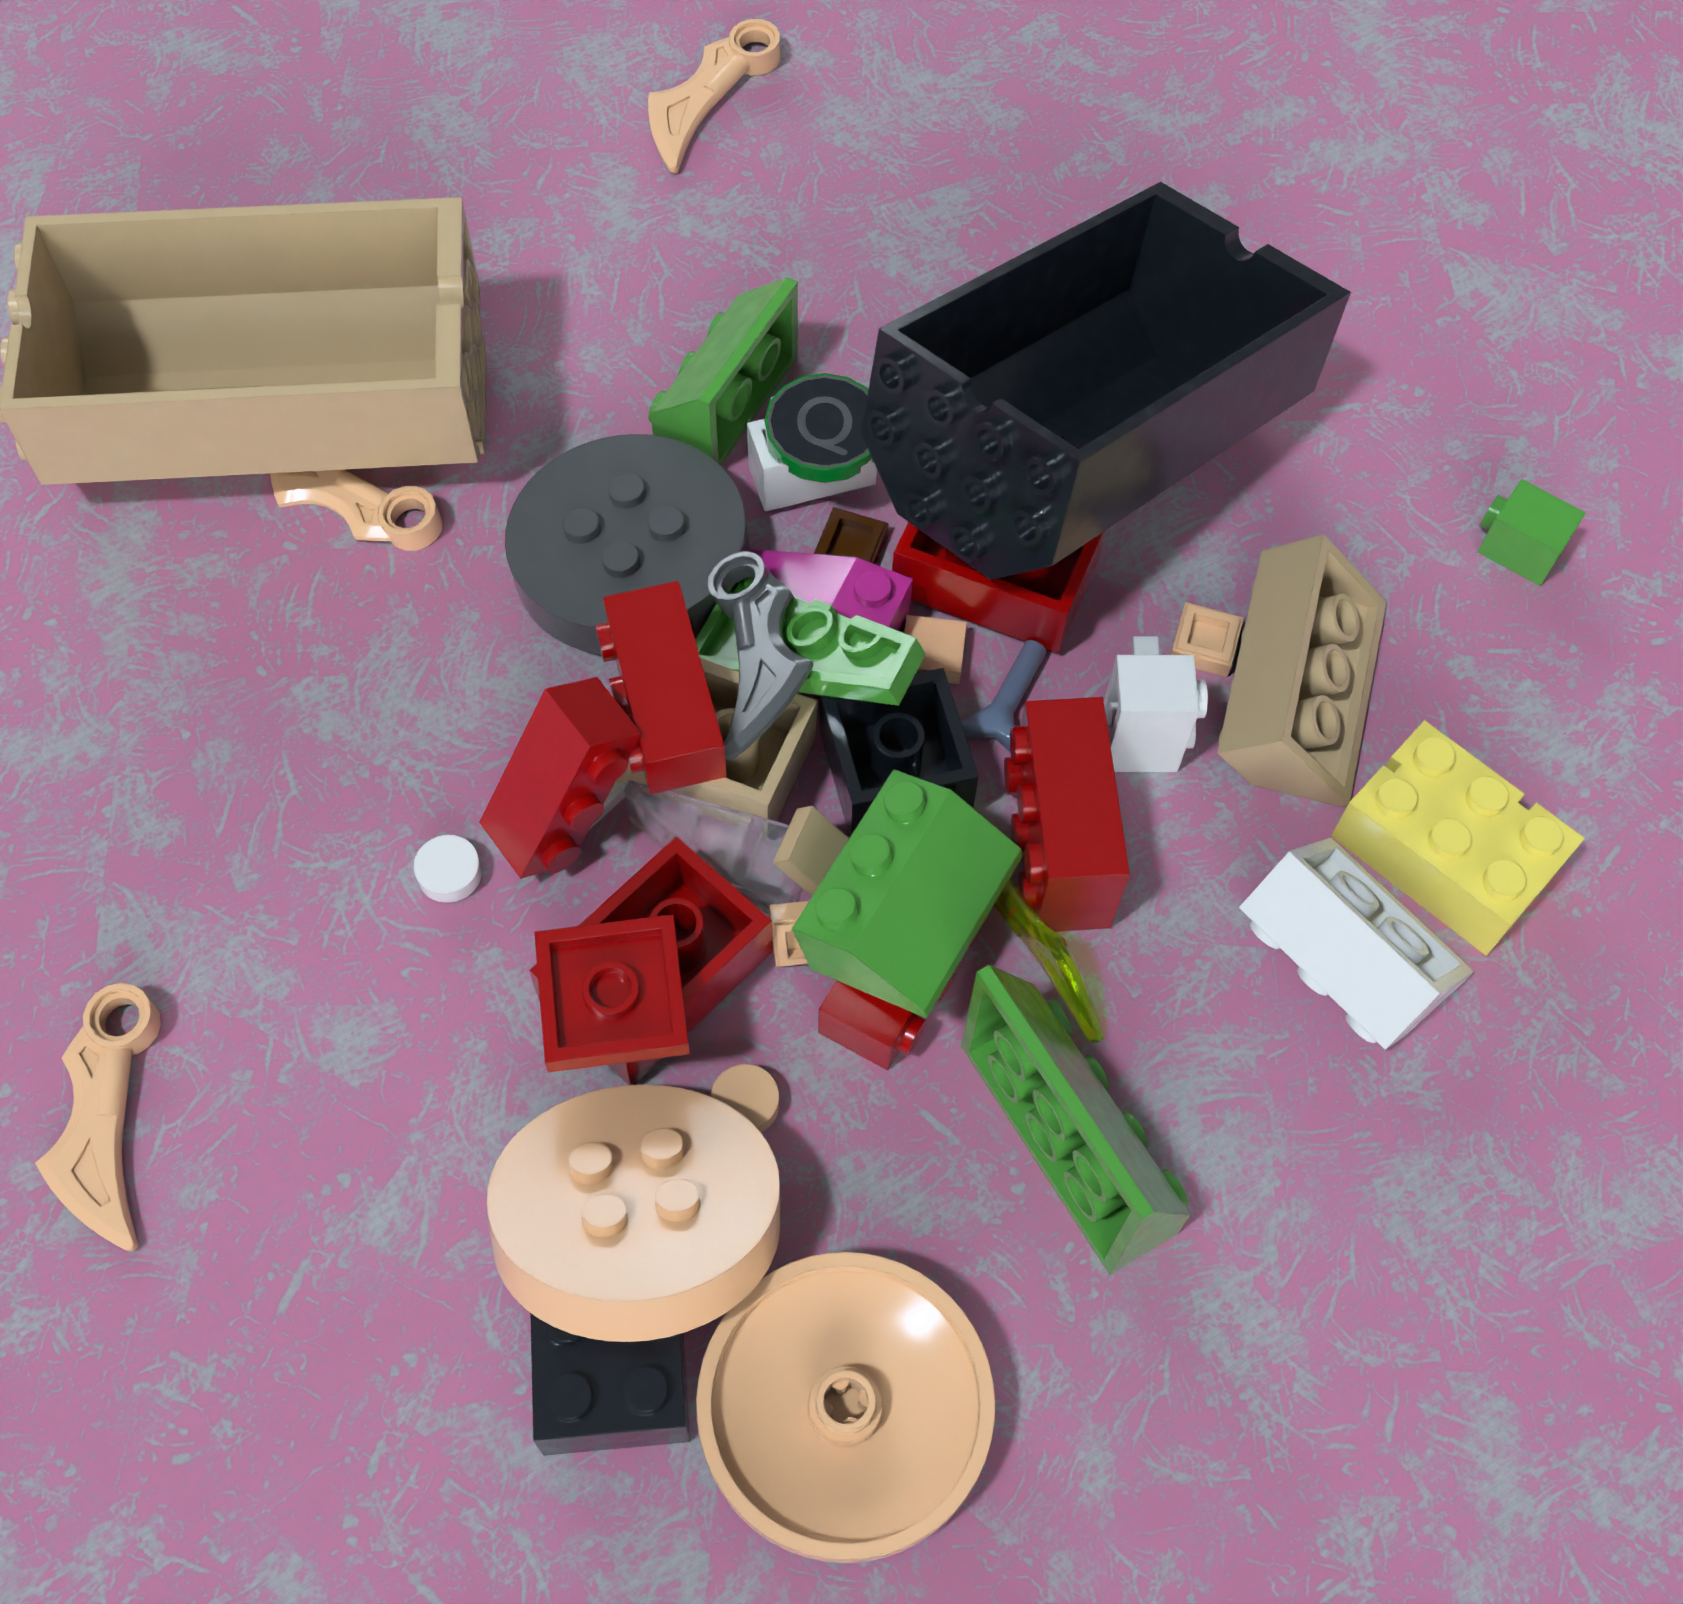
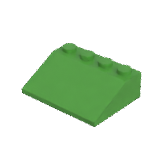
[961,965,1190,1275]

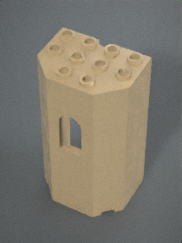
[0,197,487,485]

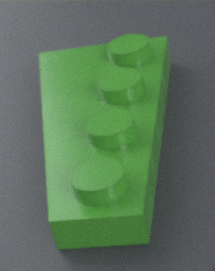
[695,577,926,706]

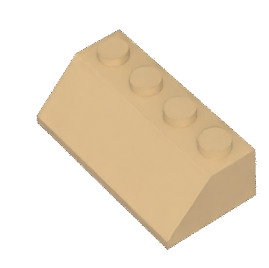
[1217,534,1387,807]

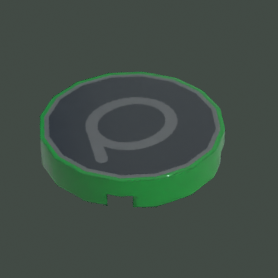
[764,373,873,483]

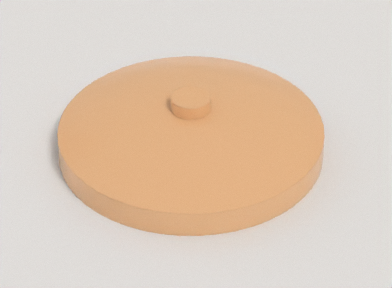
[696,1252,995,1563]

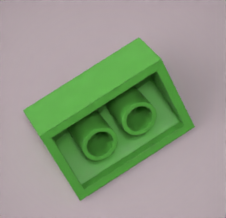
[648,277,798,465]
[792,770,1023,1018]

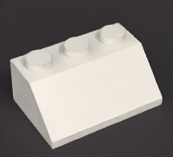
[1239,837,1474,1049]

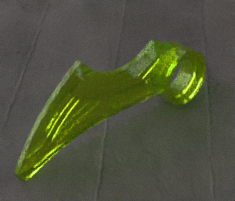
[994,877,1104,1043]

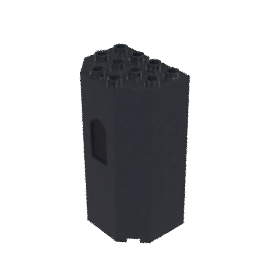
[861,182,1351,580]

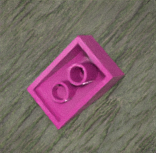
[750,549,913,696]

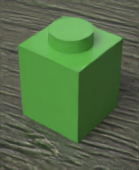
[1477,479,1586,586]

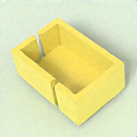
[1331,720,1585,956]

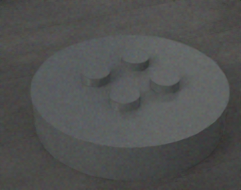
[505,434,750,655]

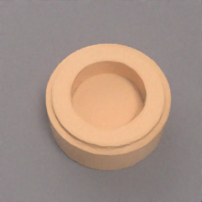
[711,1064,779,1132]

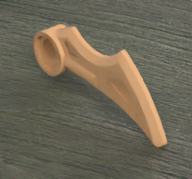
[648,19,781,174]
[270,469,443,551]
[35,983,161,1251]

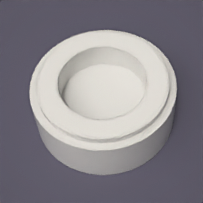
[414,835,482,903]

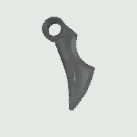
[707,551,814,761]

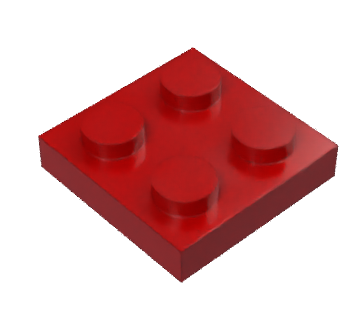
[534,914,690,1073]

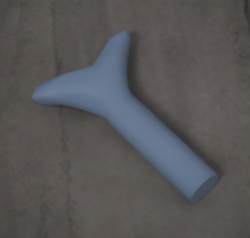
[961,640,1047,753]

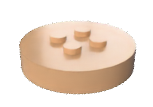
[486,1084,781,1342]

